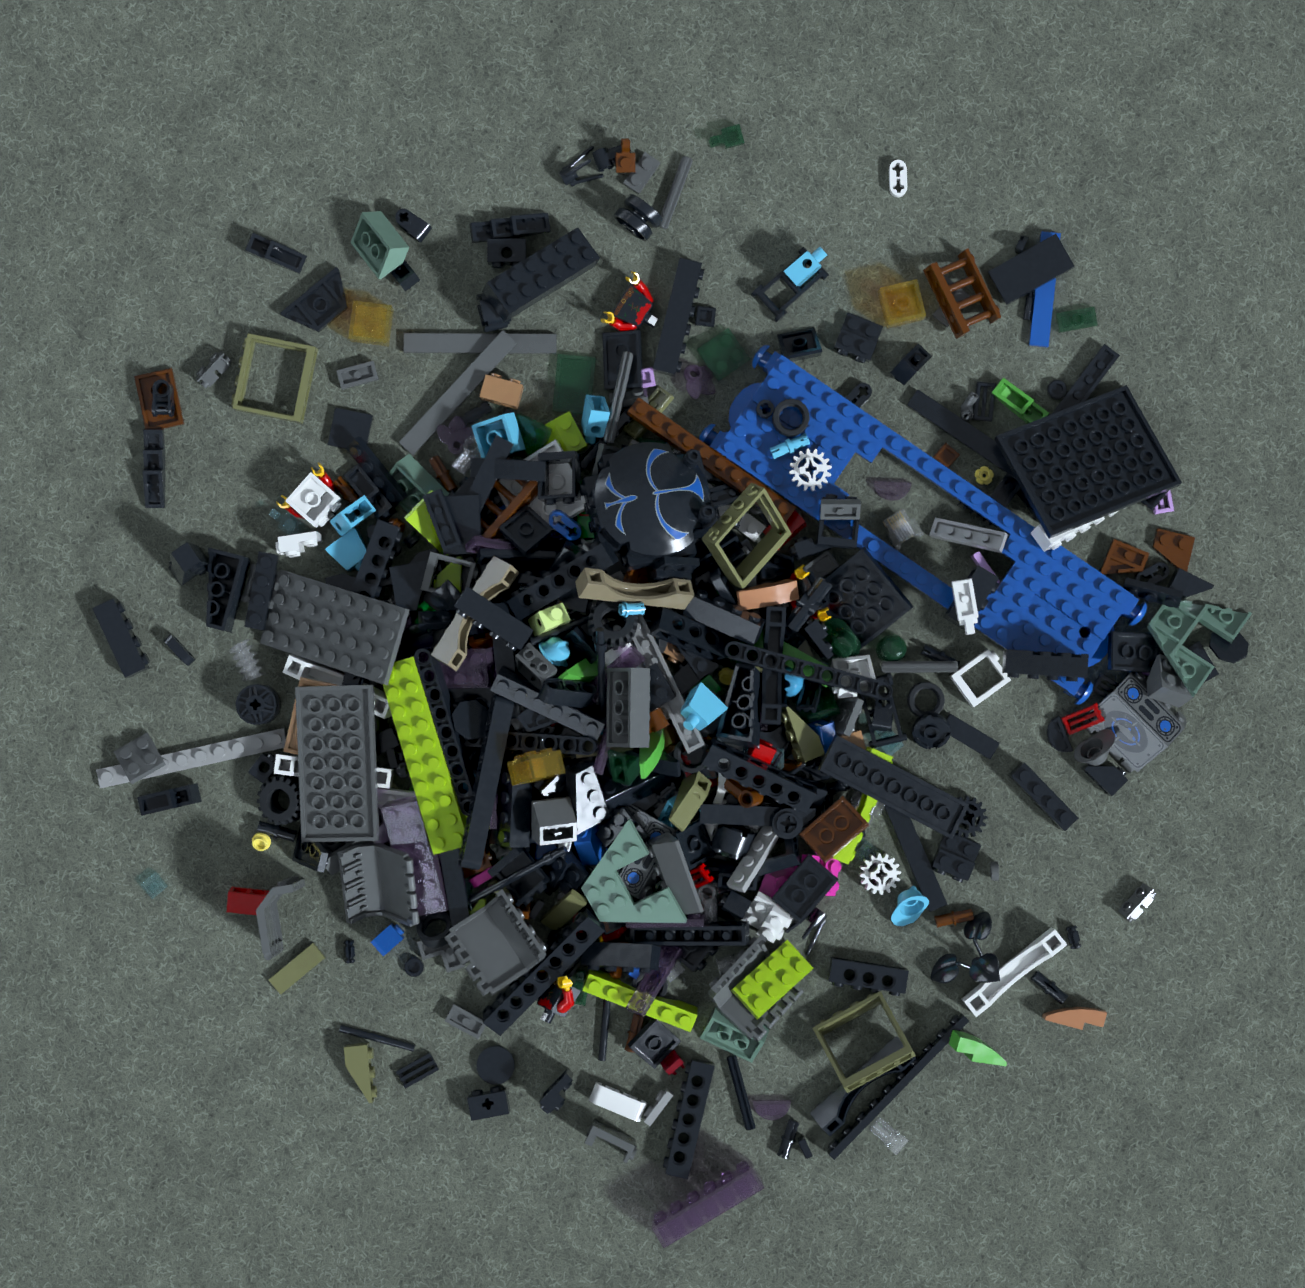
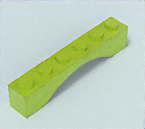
[833,746,893,865]
[582,970,698,1032]

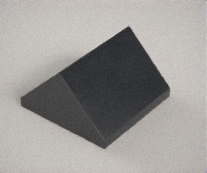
[777,327,822,362]

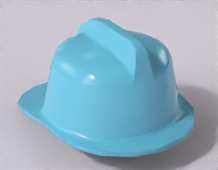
[538,636,570,667]
[891,886,929,926]

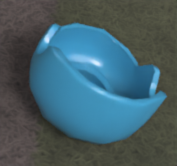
[784,667,803,697]

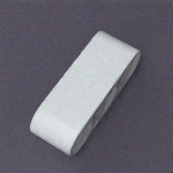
[589,1082,647,1122]

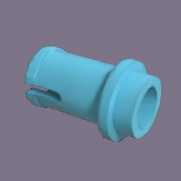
[618,602,645,617]

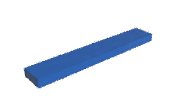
[1029,231,1061,348]

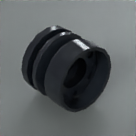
[235,684,281,725]

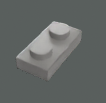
[643,1088,673,1126]

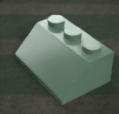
[351,211,409,279]
[389,454,449,513]
[700,1006,769,1063]

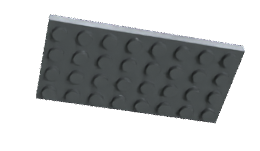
[260,570,409,685]
[295,684,379,842]

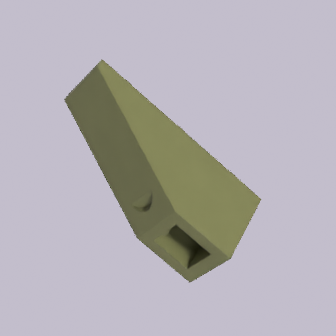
[781,706,825,762]
[668,771,712,832]
[344,1042,377,1103]

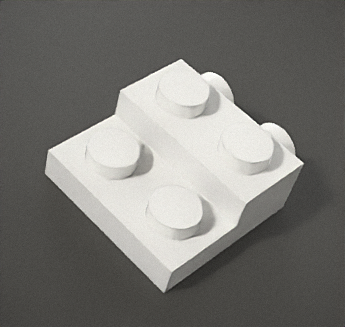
[286,472,342,528]
[276,531,323,558]
[831,655,876,699]
[742,891,793,943]

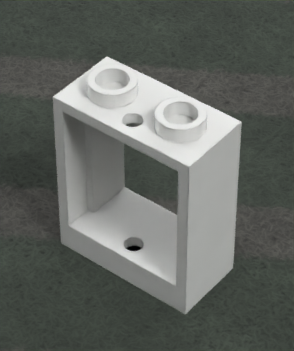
[949,649,1011,707]

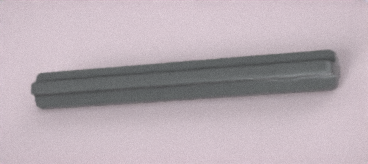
[604,351,633,444]

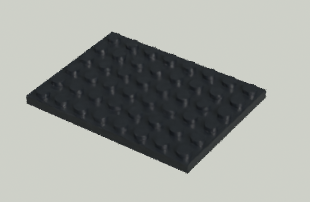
[994,385,1182,539]

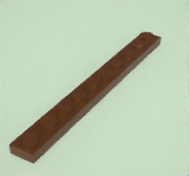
[627,397,796,523]

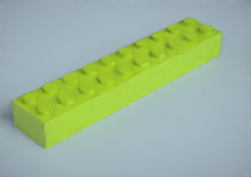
[383,656,467,855]

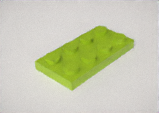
[731,940,814,1020]

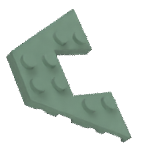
[1147,600,1252,697]
[581,819,687,923]

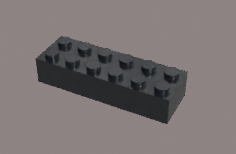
[482,227,600,322]

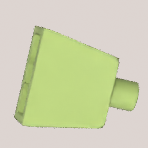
[527,602,570,637]

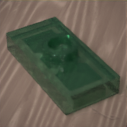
[1056,307,1098,333]

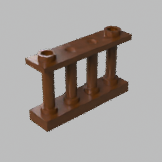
[923,249,1001,339]
[481,457,538,546]

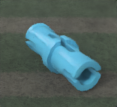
[769,433,810,459]

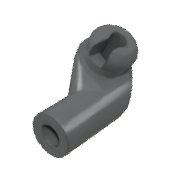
[961,392,978,421]

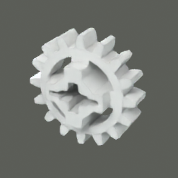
[789,449,832,491]
[858,852,901,895]

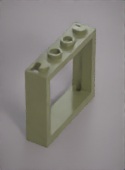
[231,333,318,424]
[702,483,792,589]
[813,991,916,1093]

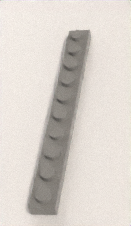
[610,570,706,754]
[96,728,286,789]

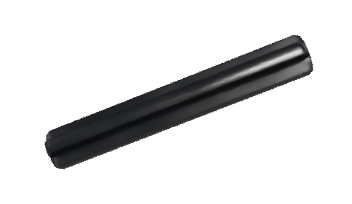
[727,1055,756,1131]

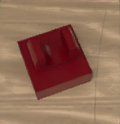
[660,1049,685,1075]

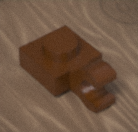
[615,138,635,173]

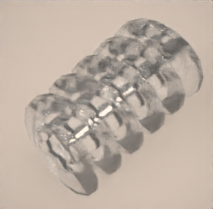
[229,639,266,682]

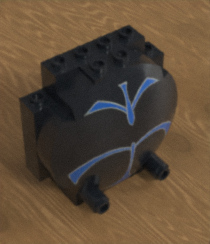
[579,442,717,571]

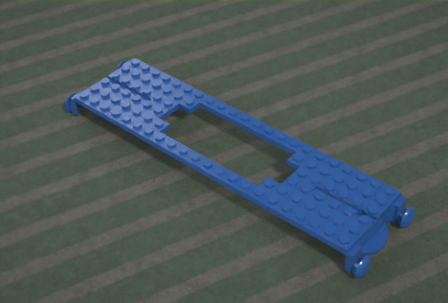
[698,345,1147,705]

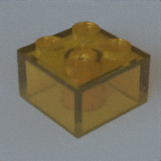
[878,279,926,329]
[348,300,394,347]
[507,748,566,786]

